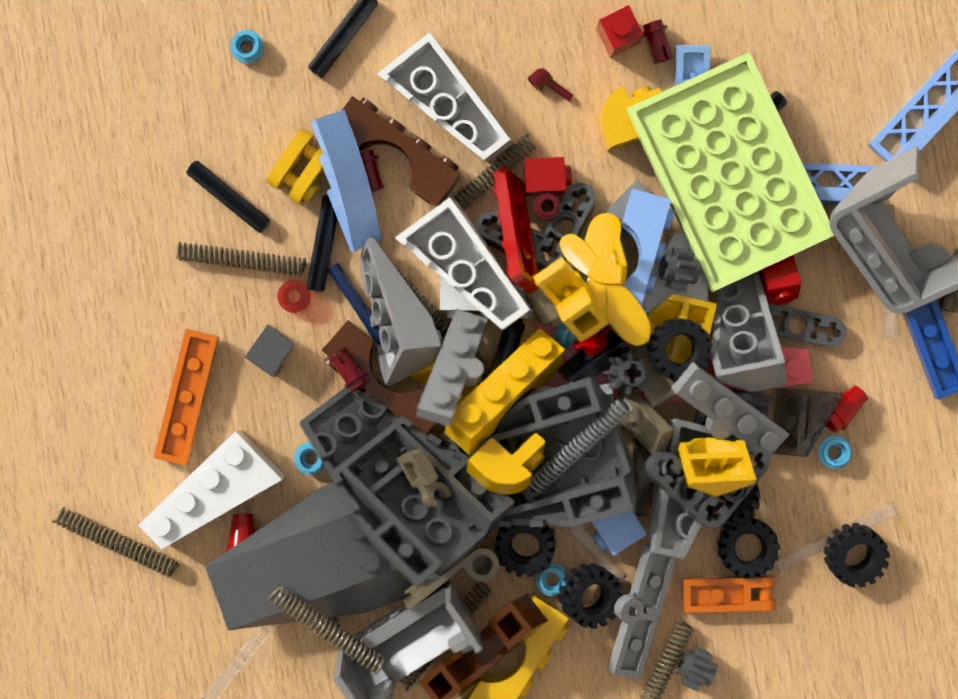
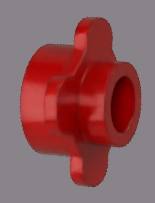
[573,325,610,355]

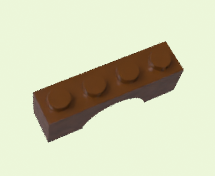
[342,96,461,208]
[322,320,436,434]
[419,594,548,699]

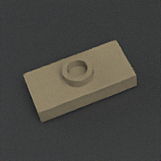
[628,341,678,409]
[618,388,674,454]

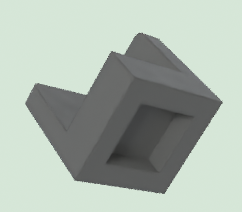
[245,325,294,377]

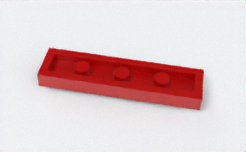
[494,166,540,294]

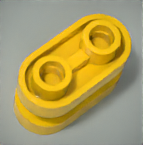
[266,128,326,205]

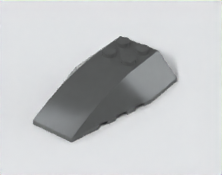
[447,376,636,527]
[299,388,515,588]
[205,483,413,630]

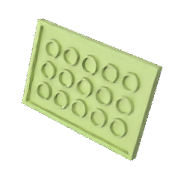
[626,52,834,293]

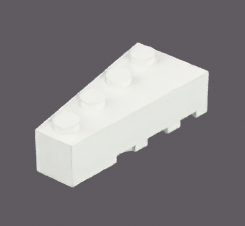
[377,32,514,163]
[395,198,533,330]
[138,430,287,549]

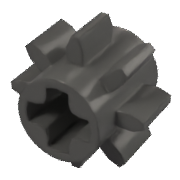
[659,248,701,291]
[603,352,649,395]
[676,647,718,692]

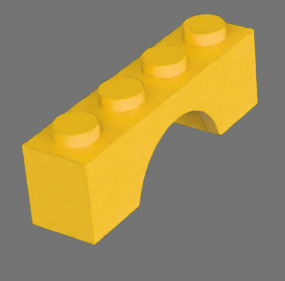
[445,329,565,455]
[465,592,570,699]

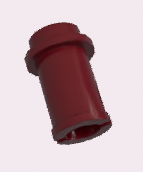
[643,19,674,64]
[360,150,384,192]
[534,193,560,221]
[329,347,369,392]

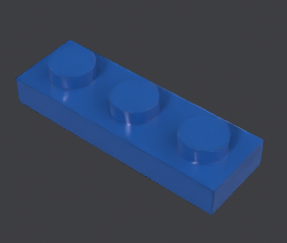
[903,299,958,399]

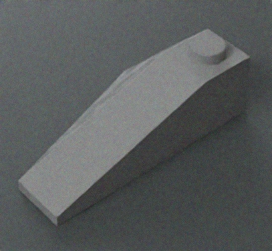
[359,238,442,386]
[710,271,786,392]
[650,419,736,559]

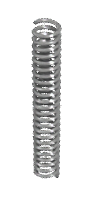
[529,399,632,496]

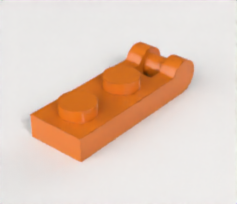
[682,575,776,613]

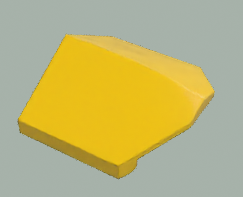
[648,293,717,364]
[678,438,756,497]

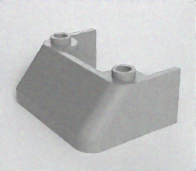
[830,146,958,314]
[334,579,482,699]

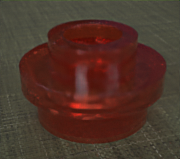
[277,280,311,313]

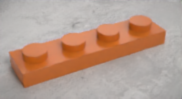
[154,329,220,466]

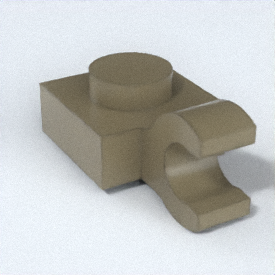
[397,449,451,508]

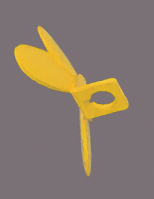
[560,213,651,346]

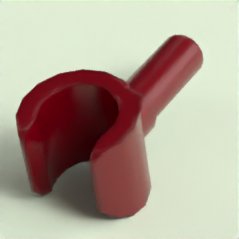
[528,68,573,101]

